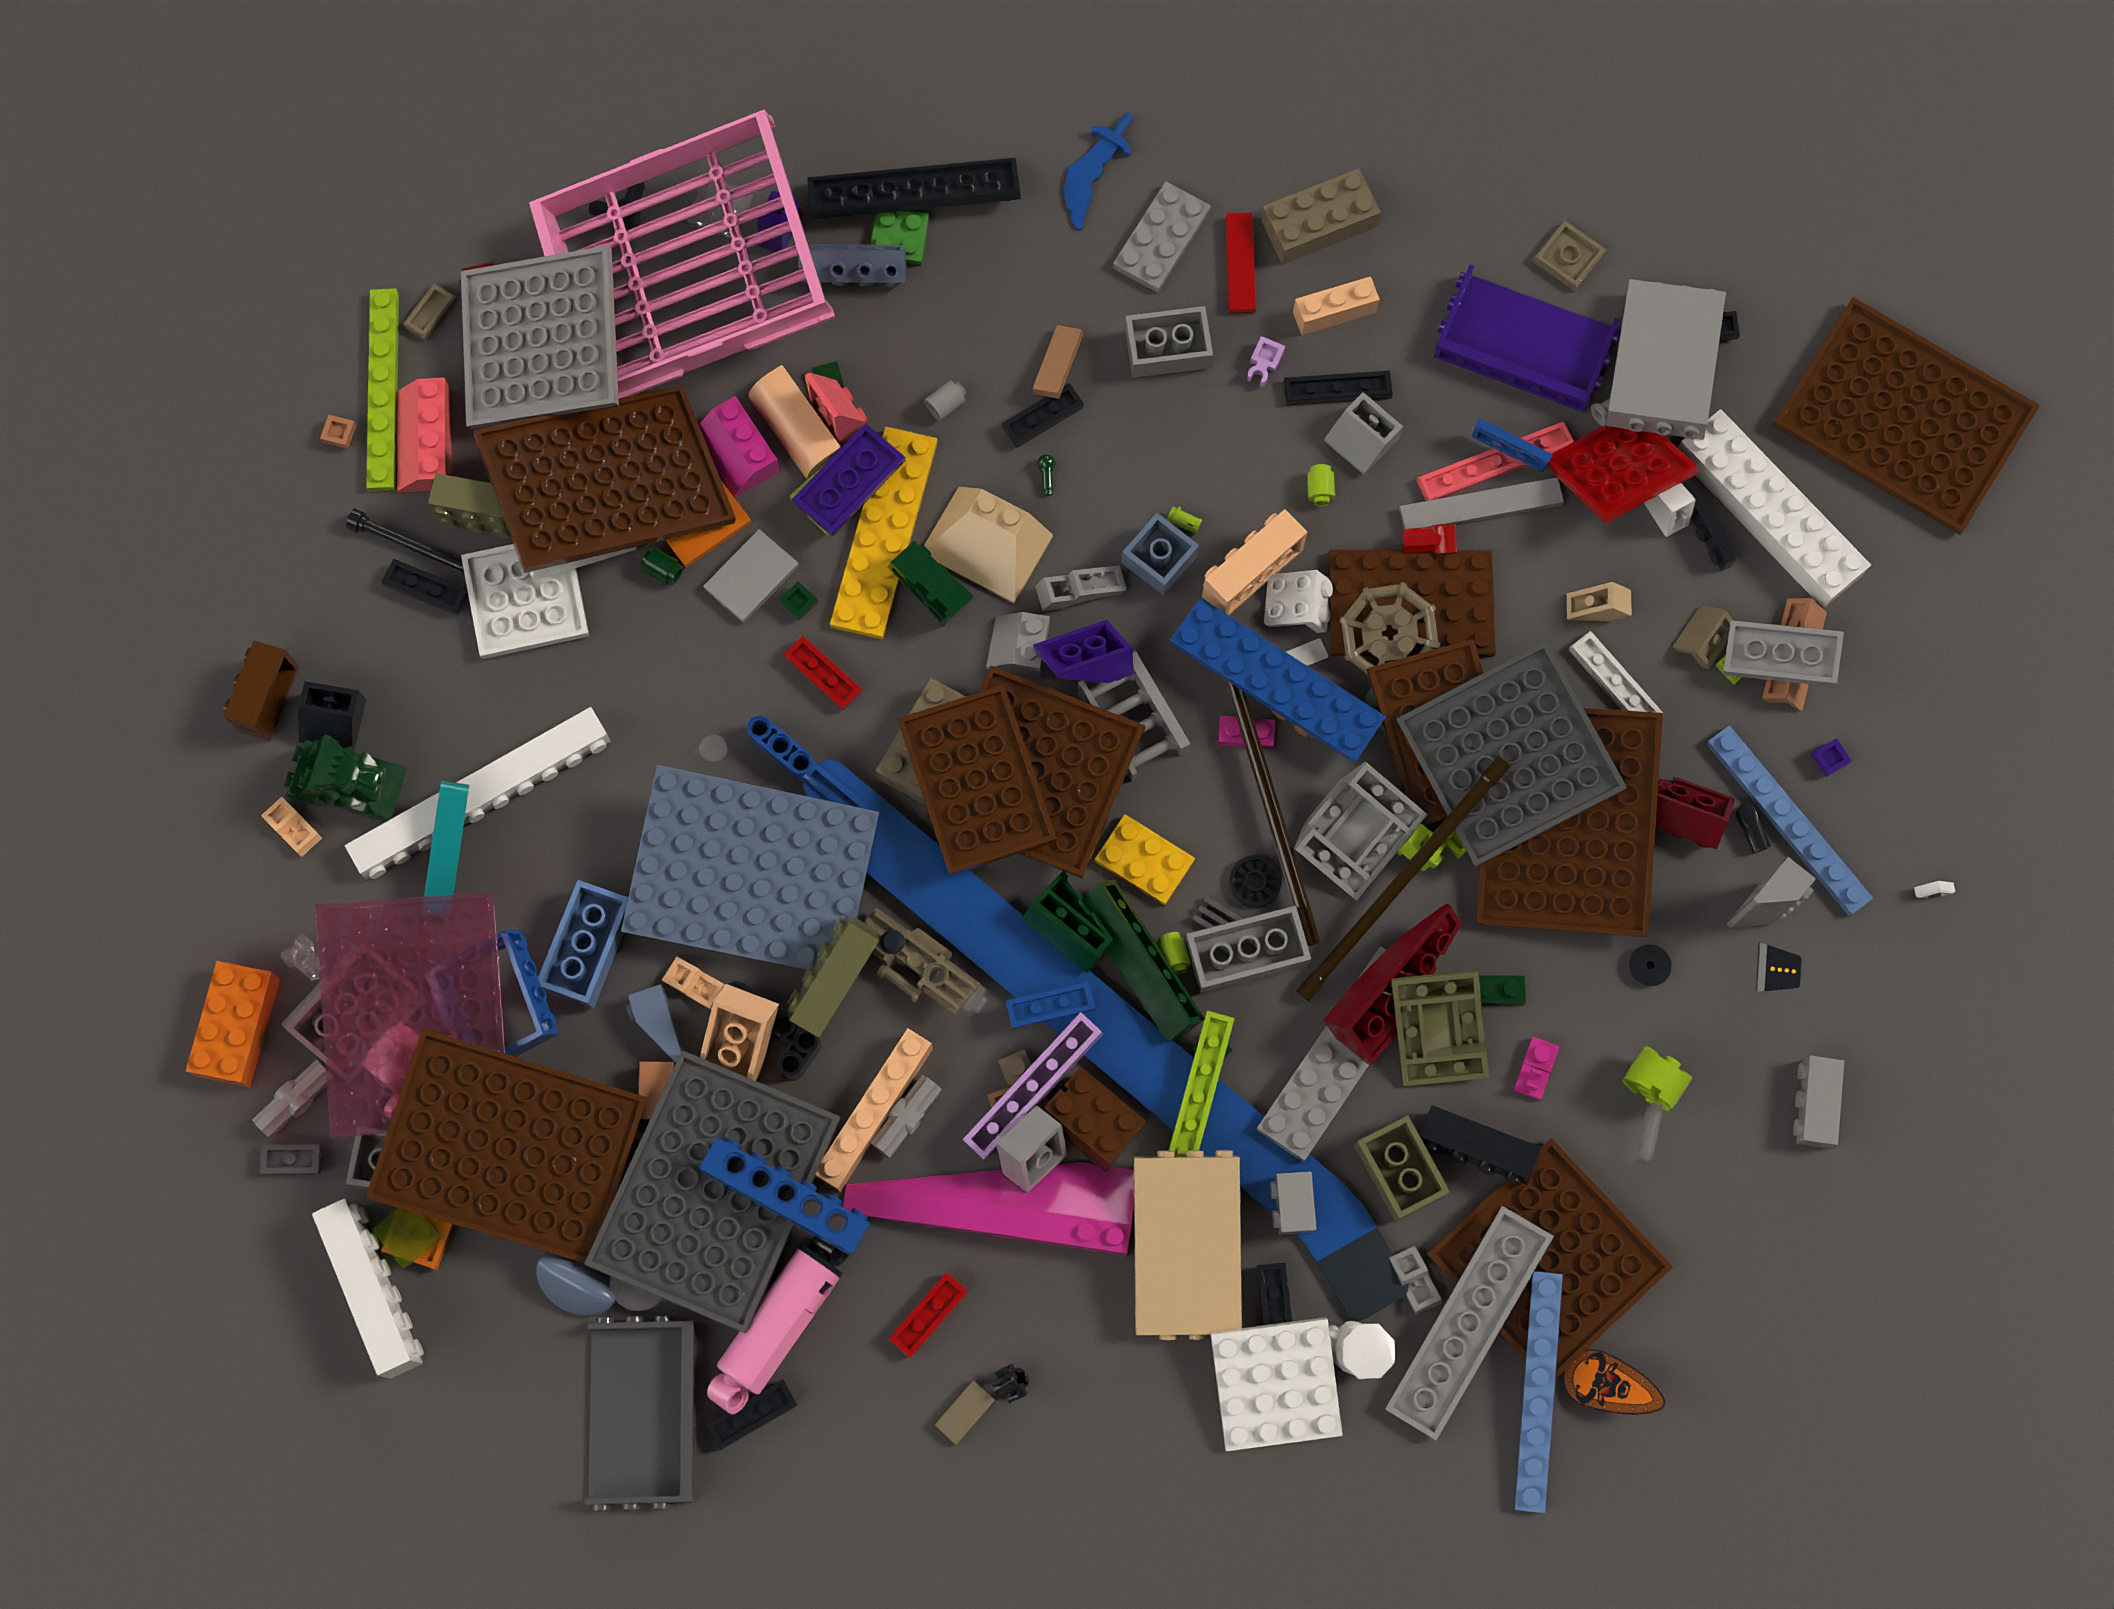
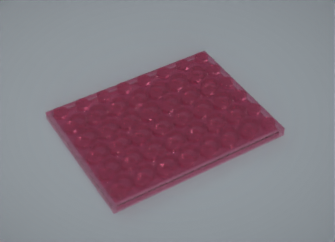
[315,892,505,1138]

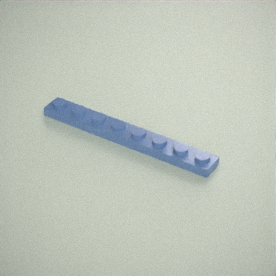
[1706,725,1873,916]
[1515,1271,1563,1513]

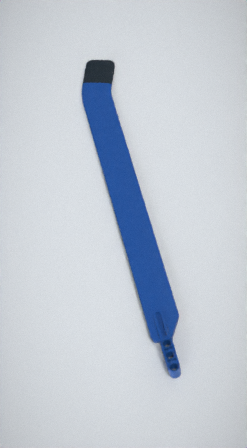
[747,715,1409,1321]

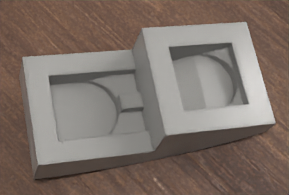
[1389,1246,1442,1315]

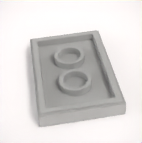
[703,529,799,624]

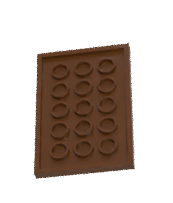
[1328,549,1496,657]
[1366,639,1484,825]
[898,685,1057,876]

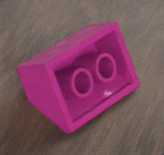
[699,396,780,498]

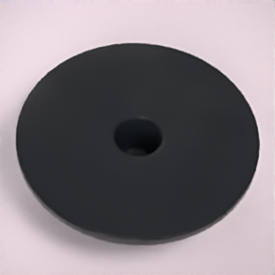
[1629,945,1672,986]

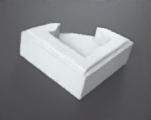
[1914,881,1955,898]

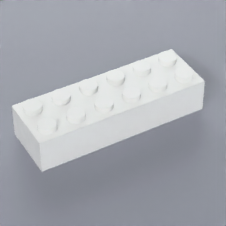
[312,1198,424,1379]

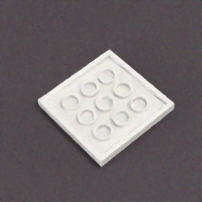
[461,544,590,659]
[1211,1317,1343,1451]

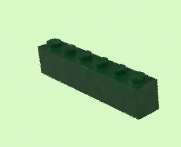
[1082,879,1205,1042]

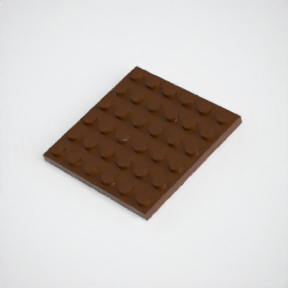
[926,666,1145,879]
[1426,1138,1673,1379]

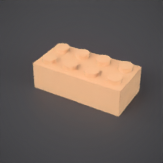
[1202,509,1308,615]

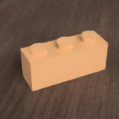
[1293,276,1380,336]

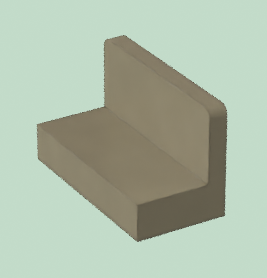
[1673,605,1734,669]

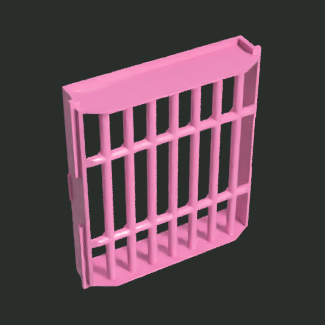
[529,109,836,399]

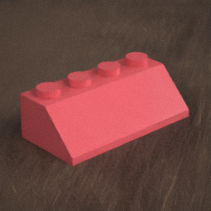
[397,377,452,493]

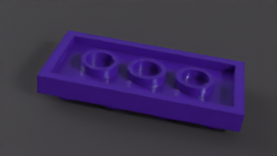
[792,423,906,537]

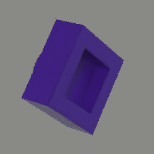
[1811,738,1852,777]

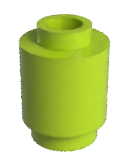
[1307,464,1335,506]
[1157,932,1191,975]

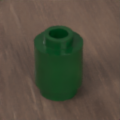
[641,548,684,585]

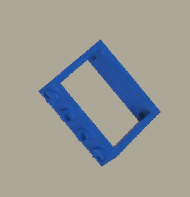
[424,929,559,1057]

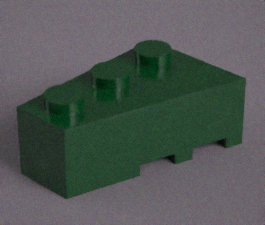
[888,541,974,627]

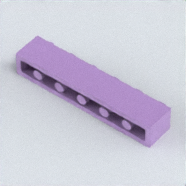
[963,1012,1104,1160]

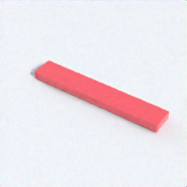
[1417,421,1574,501]

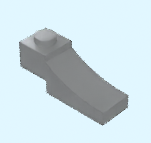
[1035,565,1127,611]

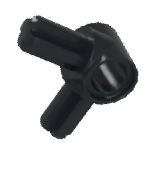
[588,182,645,231]

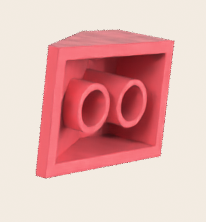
[805,372,868,448]

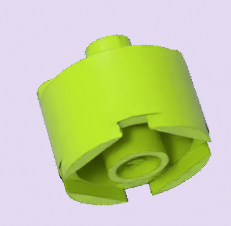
[1622,1046,1692,1111]

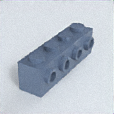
[798,244,906,287]

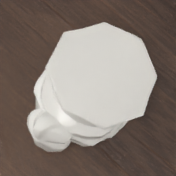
[1329,1321,1395,1379]

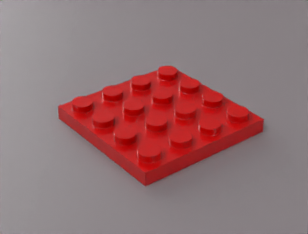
[1547,425,1698,524]

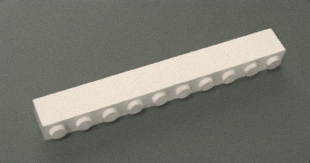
[344,707,611,880]

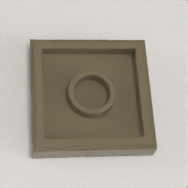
[1532,220,1607,291]

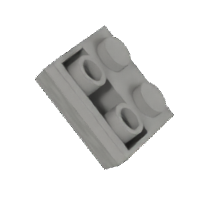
[1324,392,1403,475]

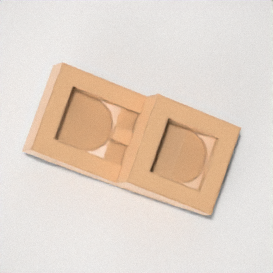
[261,797,322,857]
[662,957,725,1010]

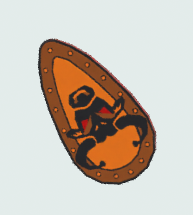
[1563,1349,1666,1415]

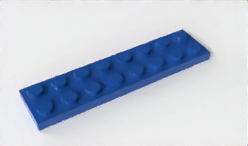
[1169,597,1386,763]

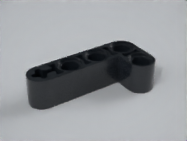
[728,981,821,1081]

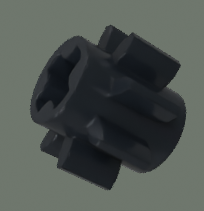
[993,1364,1029,1403]

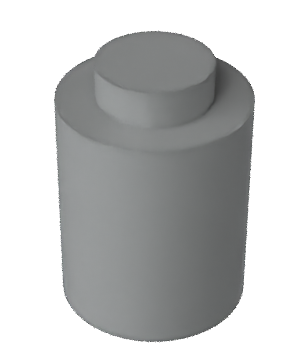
[924,380,966,421]

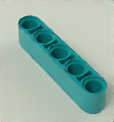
[421,781,469,920]

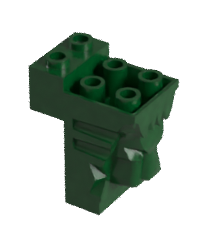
[283,734,408,823]

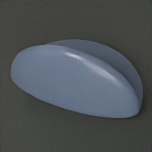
[536,1252,619,1316]

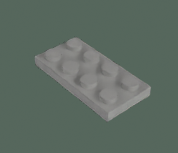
[1113,182,1211,293]
[1723,620,1844,687]

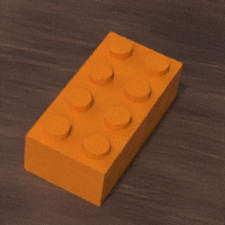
[186,961,281,1088]

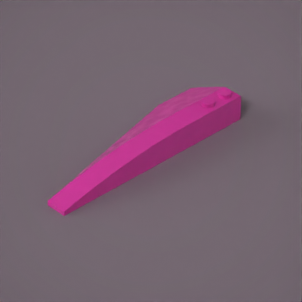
[843,1162,1134,1257]

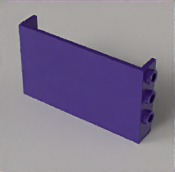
[1433,264,1621,412]

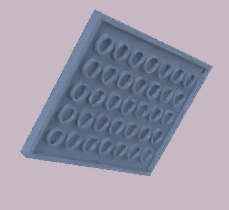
[621,765,879,970]

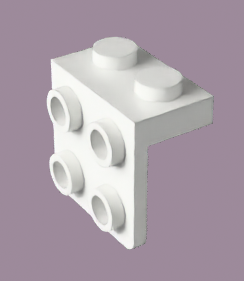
[1264,570,1333,633]

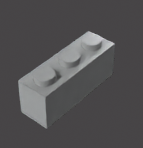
[1793,1056,1844,1149]

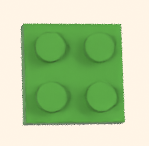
[871,211,929,266]

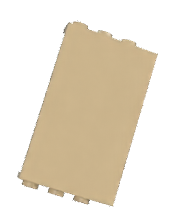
[1134,1150,1242,1340]

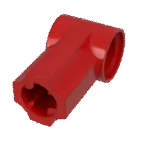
[1403,524,1457,553]

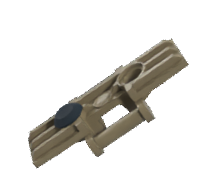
[864,908,980,1015]

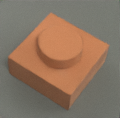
[320,415,356,449]

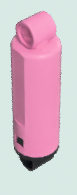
[707,1236,849,1414]

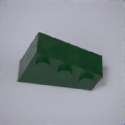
[1022,871,1113,973]

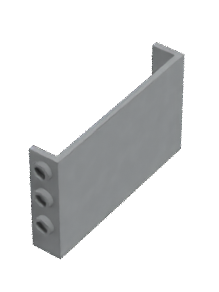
[1606,279,1726,440]

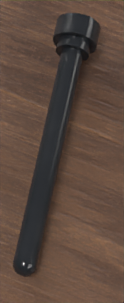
[346,508,464,572]

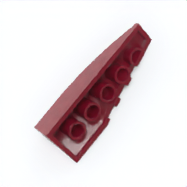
[1656,777,1735,850]
[1323,904,1462,1065]

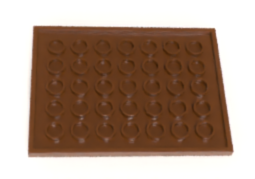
[1772,297,2040,535]
[474,385,736,573]
[1477,708,1663,938]
[365,1028,647,1263]

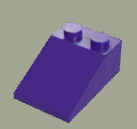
[1033,620,1134,683]

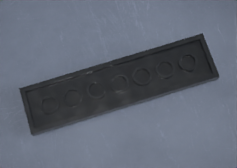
[807,157,1021,219]

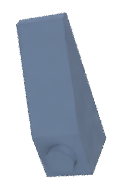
[626,984,683,1063]

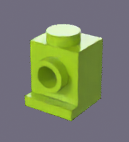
[1396,824,1447,871]

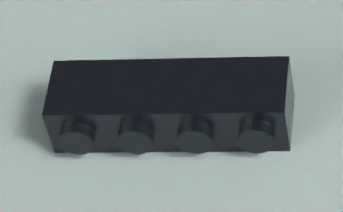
[1419,1105,1541,1186]

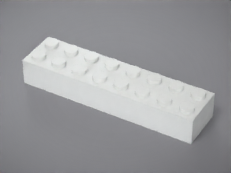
[1678,409,1871,609]

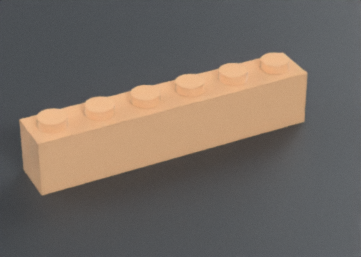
[815,1028,933,1193]

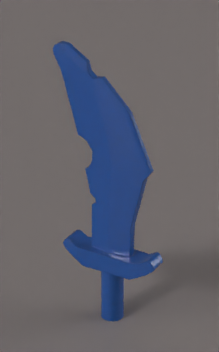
[1063,112,1134,230]

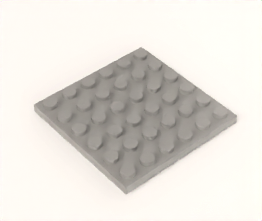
[461,245,619,429]

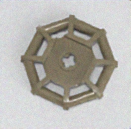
[1339,582,1440,675]

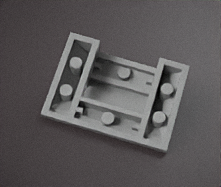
[1294,762,1427,901]

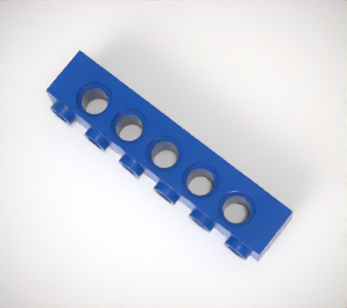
[699,1137,871,1257]

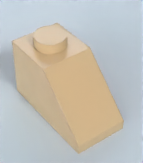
[1566,582,1632,622]

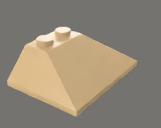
[924,487,1053,604]

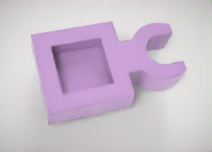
[1247,336,1286,387]

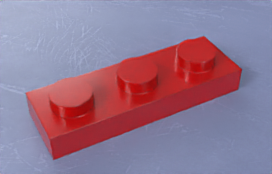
[784,635,863,711]
[888,1272,968,1359]

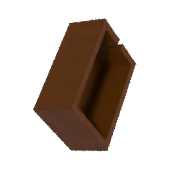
[223,640,299,742]
[1043,1066,1146,1173]

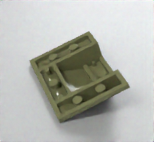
[1392,970,1489,1086]

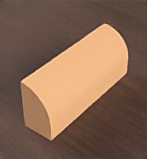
[749,365,841,480]

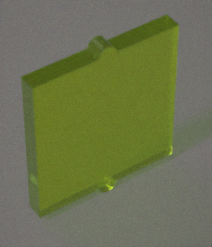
[372,1208,442,1269]

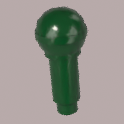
[1037,454,1056,496]

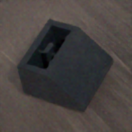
[298,681,366,750]

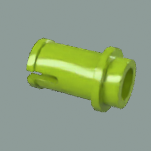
[1167,506,1203,535]

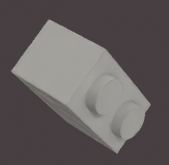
[1270,1172,1317,1235]

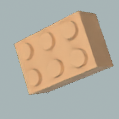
[700,984,779,1081]

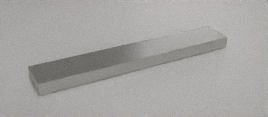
[1399,477,1564,529]

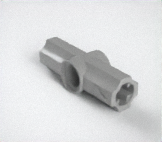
[252,1059,335,1138]
[870,1075,942,1158]

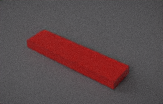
[1225,213,1256,314]

